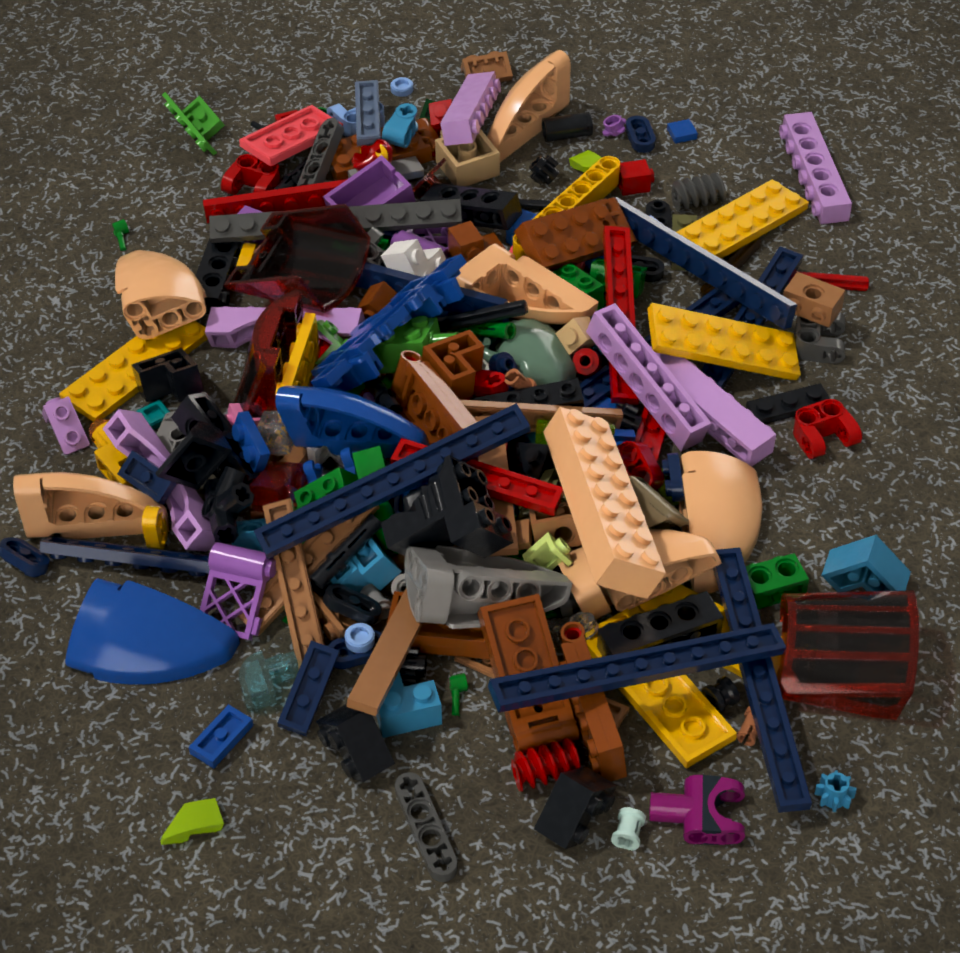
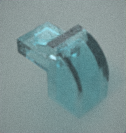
[239,650,299,713]

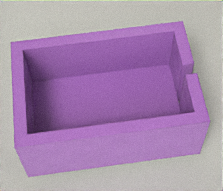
[323,155,416,235]

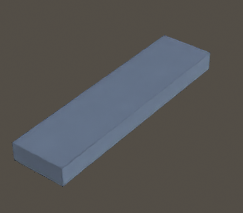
[355,80,381,146]

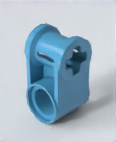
[382,103,418,148]

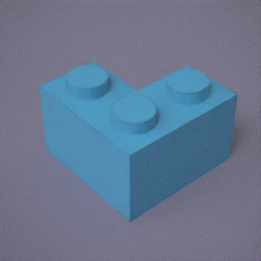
[821,535,911,604]
[376,672,442,738]

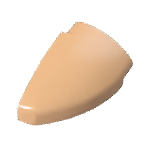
[487,50,571,162]
[456,243,599,325]
[679,451,763,594]
[558,529,722,624]

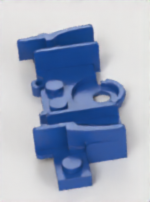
[310,254,467,392]

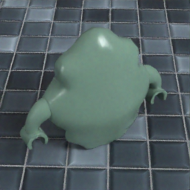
[482,319,577,386]

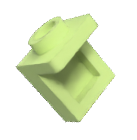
[522,532,573,570]

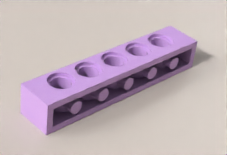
[779,112,852,224]
[586,303,712,452]

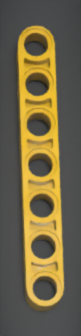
[512,156,620,260]

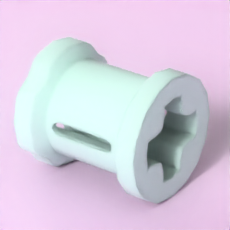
[611,807,646,851]

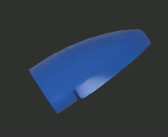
[275,385,430,458]
[65,578,240,684]

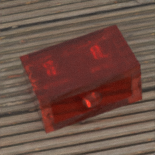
[249,461,308,512]

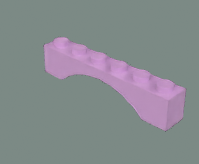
[205,306,366,348]
[103,409,216,552]

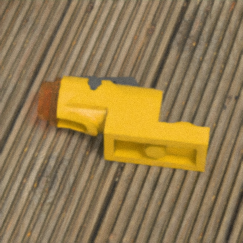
[89,418,133,488]

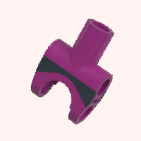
[649,775,745,845]

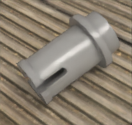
[360,584,391,620]

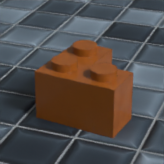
[448,221,506,262]
[422,330,484,400]

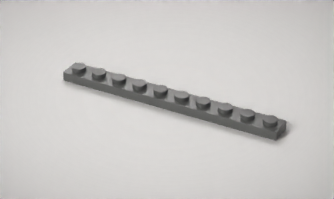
[209,199,462,243]

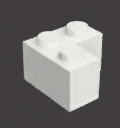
[381,239,446,277]

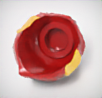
[352,139,393,172]

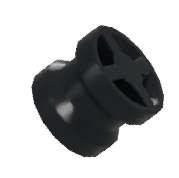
[702,676,740,713]

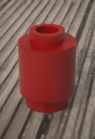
[573,348,602,377]

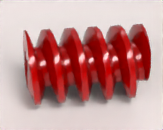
[511,738,581,792]

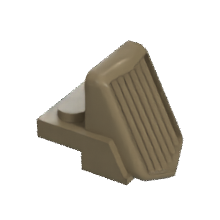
[629,476,689,529]

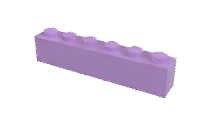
[440,71,501,146]
[650,346,776,467]

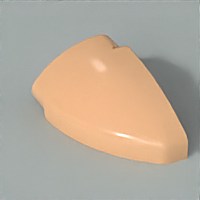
[115,250,207,340]
[13,472,169,539]

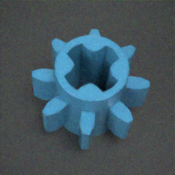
[815,770,856,812]

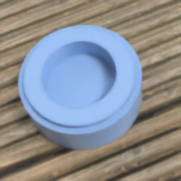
[390,77,413,97]
[345,623,375,653]

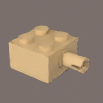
[435,129,500,187]

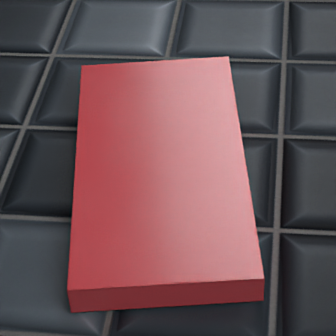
[239,105,343,166]

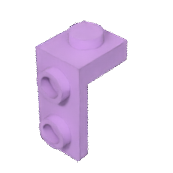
[42,396,90,455]

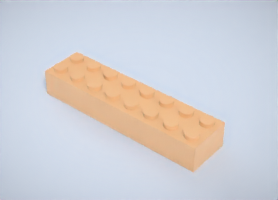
[543,406,666,599]

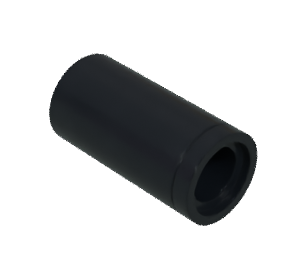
[542,112,593,142]

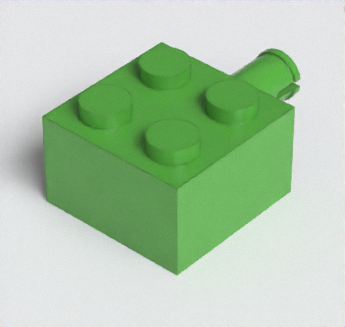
[372,316,459,374]

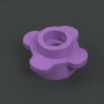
[602,115,626,136]

